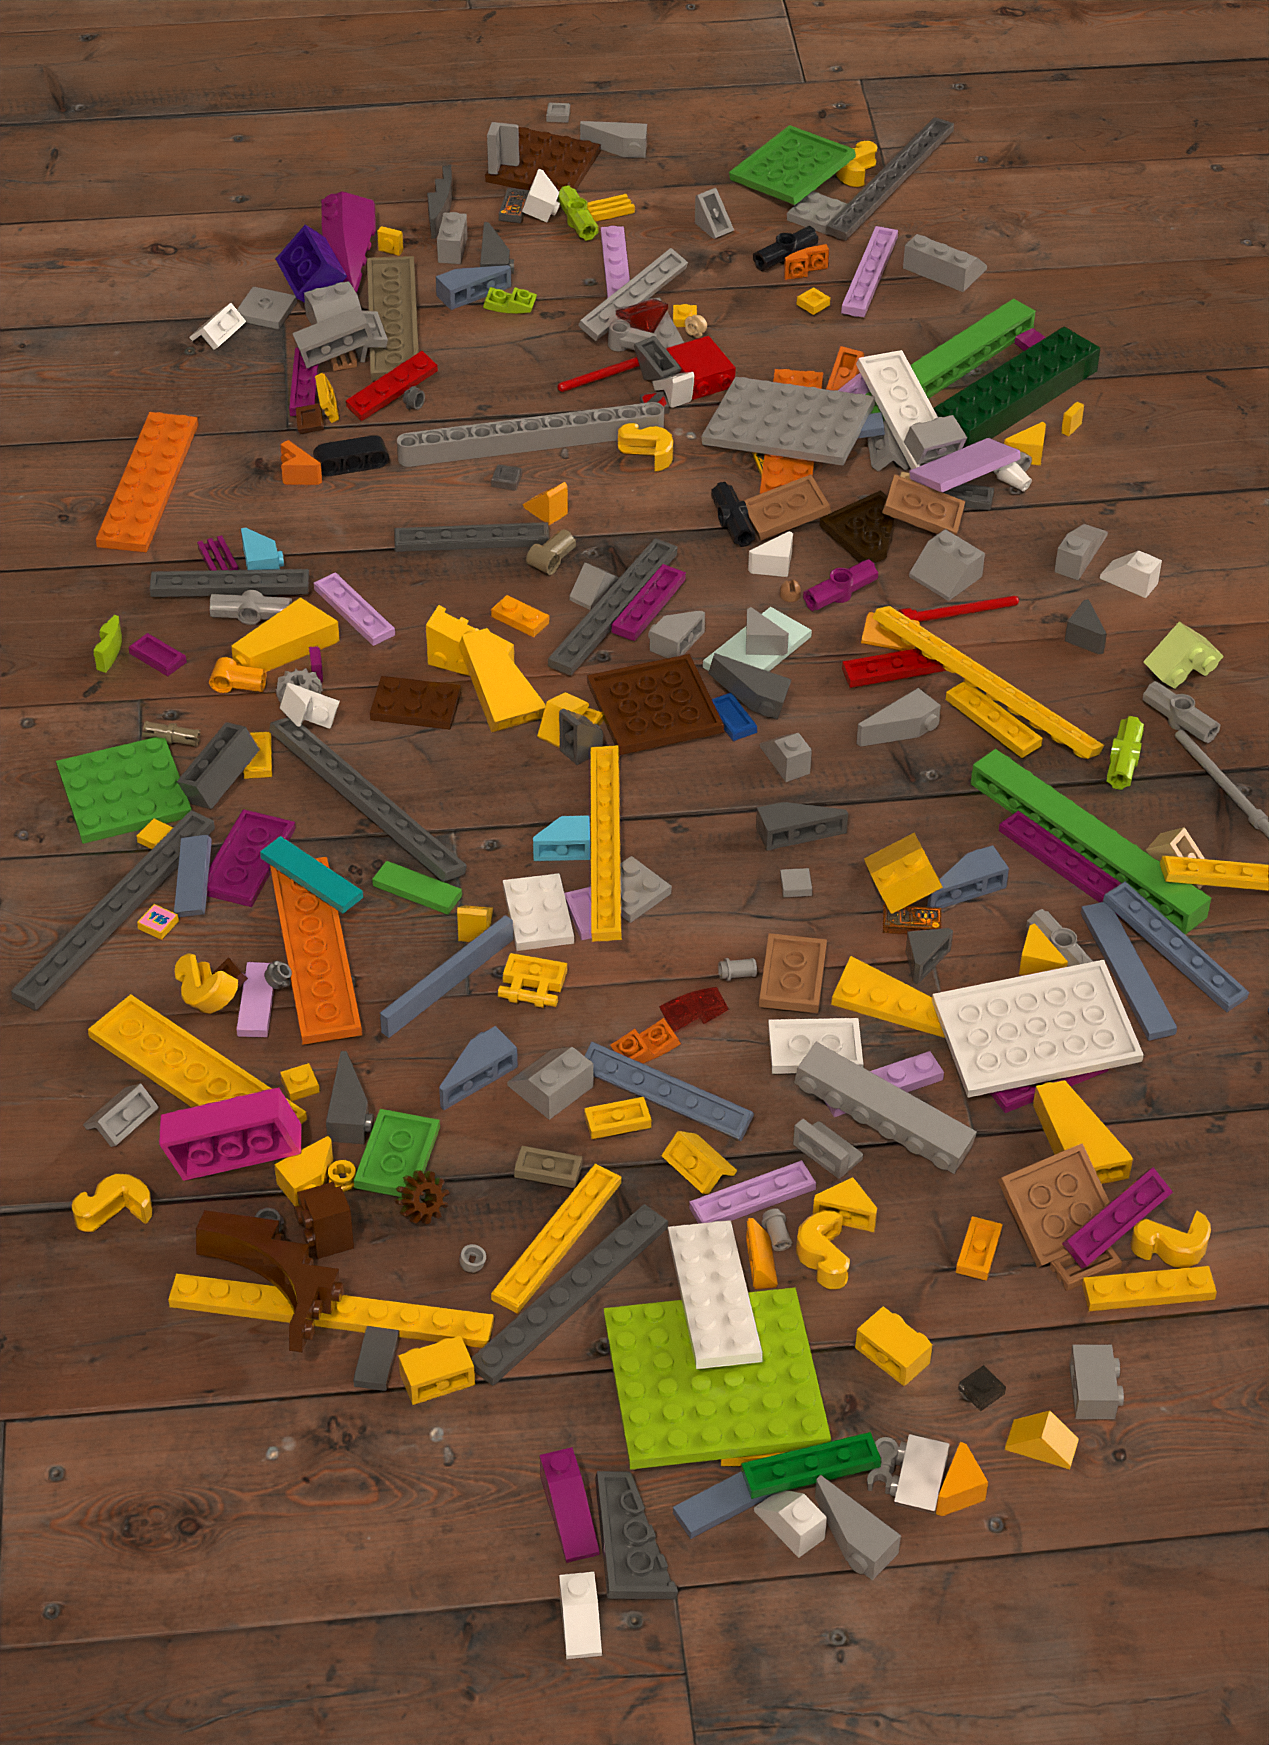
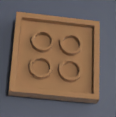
[998,1143,1110,1268]

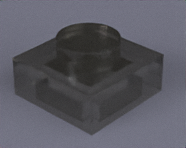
[958,1365,1006,1412]

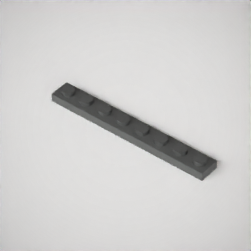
[548,538,678,676]
[471,1204,668,1386]

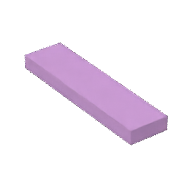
[314,572,395,646]
[689,1160,816,1224]

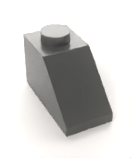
[559,709,603,765]

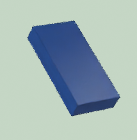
[712,693,757,741]

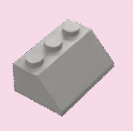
[903,234,987,292]

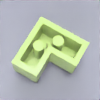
[1144,622,1224,689]

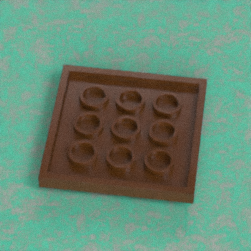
[485,127,601,191]
[587,654,724,755]

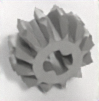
[276,668,322,703]

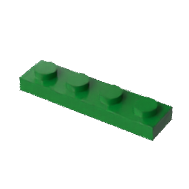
[741,1432,881,1499]

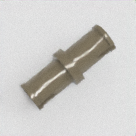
[142,721,201,747]

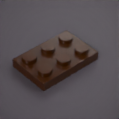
[370,676,461,730]

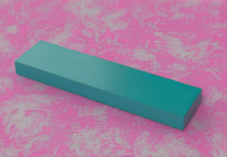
[260,836,363,914]

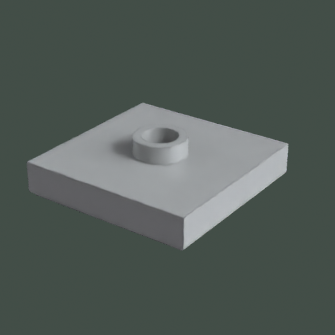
[237,287,297,329]

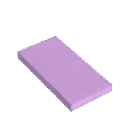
[909,438,1021,492]

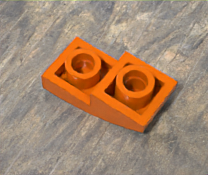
[784,244,829,280]
[610,1018,681,1064]

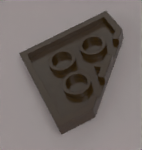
[819,490,894,564]

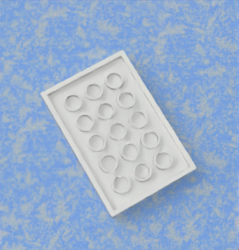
[932,960,1143,1097]

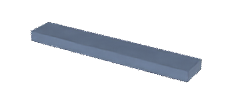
[1103,882,1250,1012]
[1081,902,1177,1041]
[380,915,514,1038]
[585,1042,754,1141]

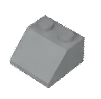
[304,281,361,325]
[909,529,985,601]
[507,1047,593,1120]

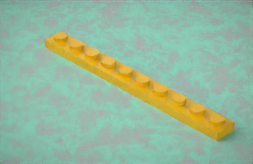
[872,606,1104,759]
[591,746,622,942]
[168,1273,494,1348]

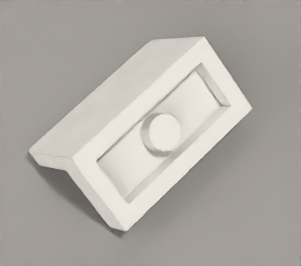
[189,303,246,350]

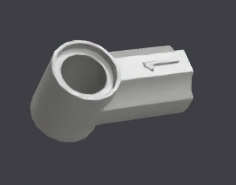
[608,319,657,352]

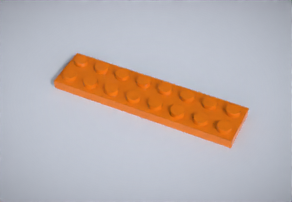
[760,369,823,494]
[96,412,198,553]
[270,857,362,1045]

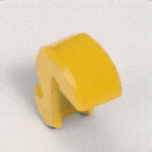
[836,141,877,188]
[618,423,673,471]
[174,954,238,1014]
[72,1174,152,1232]
[1130,1210,1211,1268]
[796,1211,850,1290]

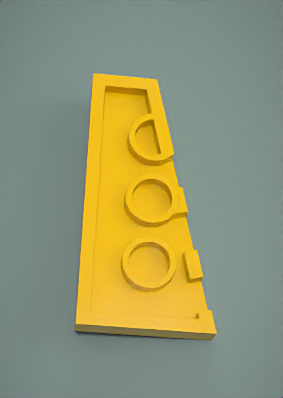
[831,956,945,1038]

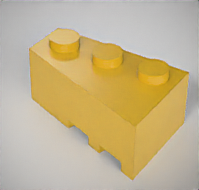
[426,605,514,676]

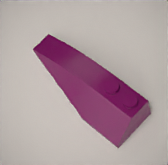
[321,191,376,293]

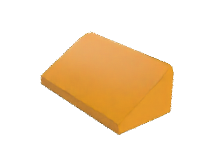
[861,612,920,651]
[746,1218,778,1289]

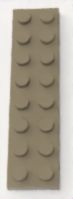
[367,256,419,381]

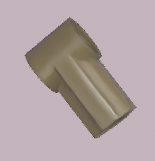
[526,529,576,575]

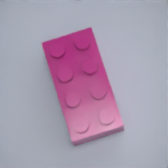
[159,1087,302,1181]

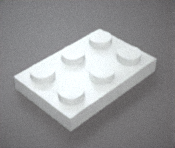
[503,873,574,951]
[768,1018,863,1074]

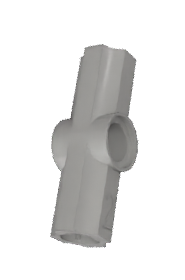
[209,590,292,625]
[1142,681,1221,744]
[1026,909,1093,967]

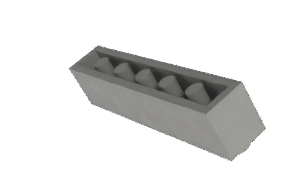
[794,1042,977,1174]

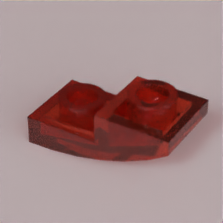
[659,987,730,1032]

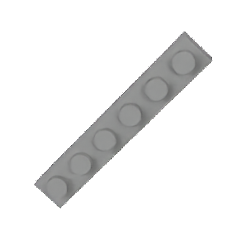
[578,248,688,341]

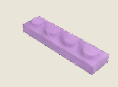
[824,1051,944,1117]

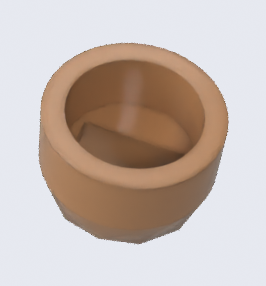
[780,579,801,602]

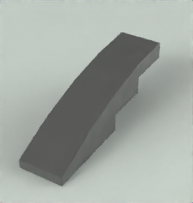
[427,165,452,239]

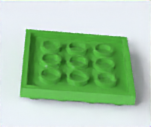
[729,125,856,205]
[56,737,192,844]

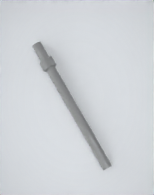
[1175,729,1269,839]

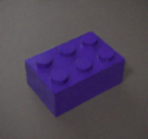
[275,225,347,303]

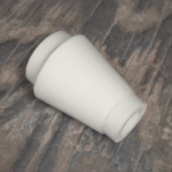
[994,462,1032,492]

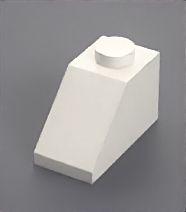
[522,169,560,222]
[1100,551,1162,598]
[754,1490,827,1558]
[559,1572,602,1659]

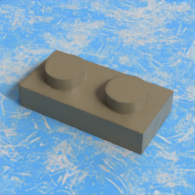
[514,1146,582,1188]

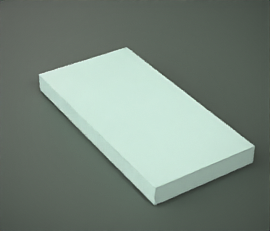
[703,607,812,671]

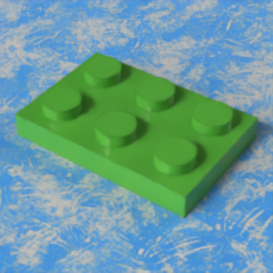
[354,1109,440,1197]

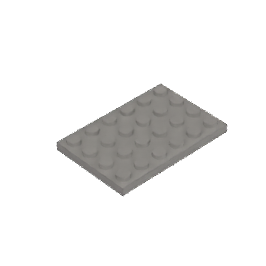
[701,377,875,465]

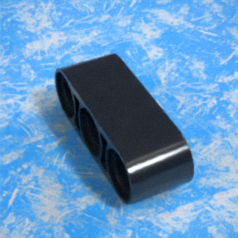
[313,435,389,477]

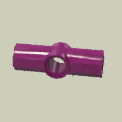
[803,559,878,612]

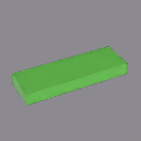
[372,861,462,915]

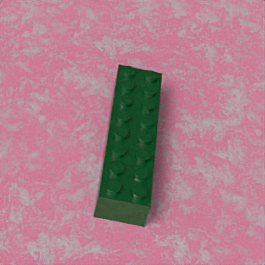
[933,326,1101,449]

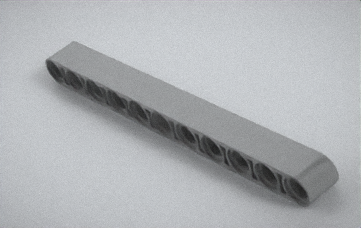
[397,402,664,467]

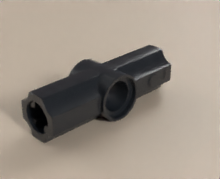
[753,226,818,271]
[711,482,755,547]

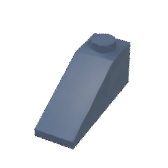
[436,265,511,310]
[927,845,1009,911]
[439,1026,518,1110]

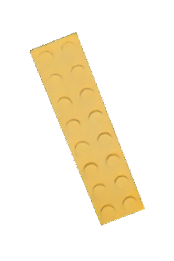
[88,994,307,1124]

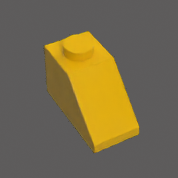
[274,1136,333,1206]

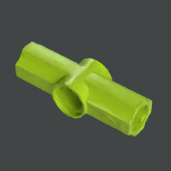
[557,186,598,241]
[1107,716,1144,790]

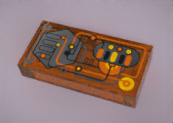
[882,905,941,934]

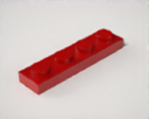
[346,351,438,421]
[842,648,947,688]

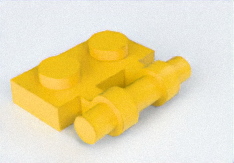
[498,953,567,1008]

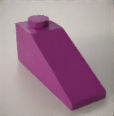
[540,1447,600,1563]

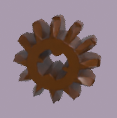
[395,1170,450,1224]

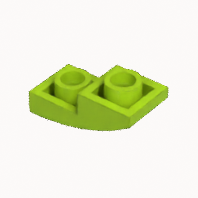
[483,287,537,314]
[93,615,122,673]

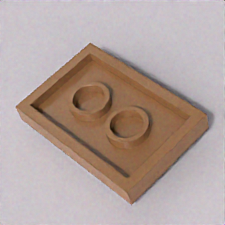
[882,474,965,535]
[744,475,831,541]
[759,933,827,1013]

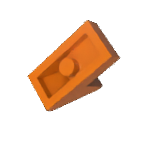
[826,346,864,391]
[280,440,322,485]

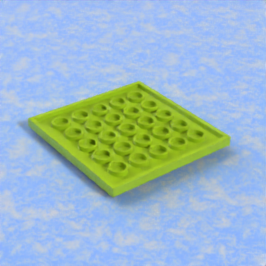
[603,1287,831,1470]

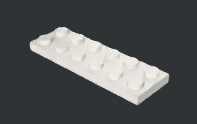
[856,350,938,470]
[668,1220,762,1369]

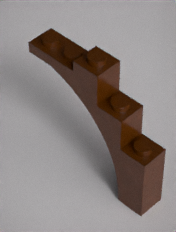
[196,1210,344,1353]

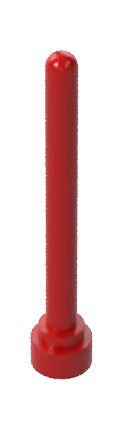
[557,357,640,392]
[898,596,1019,622]

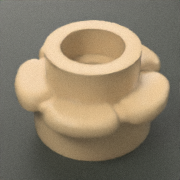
[685,315,707,338]

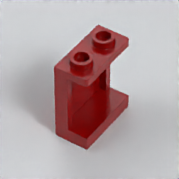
[666,336,736,400]

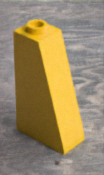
[231,598,340,672]
[459,628,545,733]
[1033,1080,1133,1184]

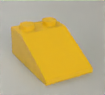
[864,833,943,914]

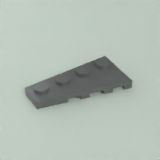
[595,1471,678,1599]

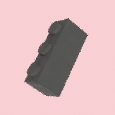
[177,722,260,809]

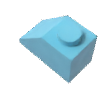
[241,528,284,570]
[533,816,590,861]

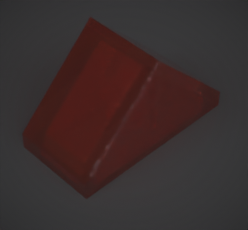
[616,299,668,333]

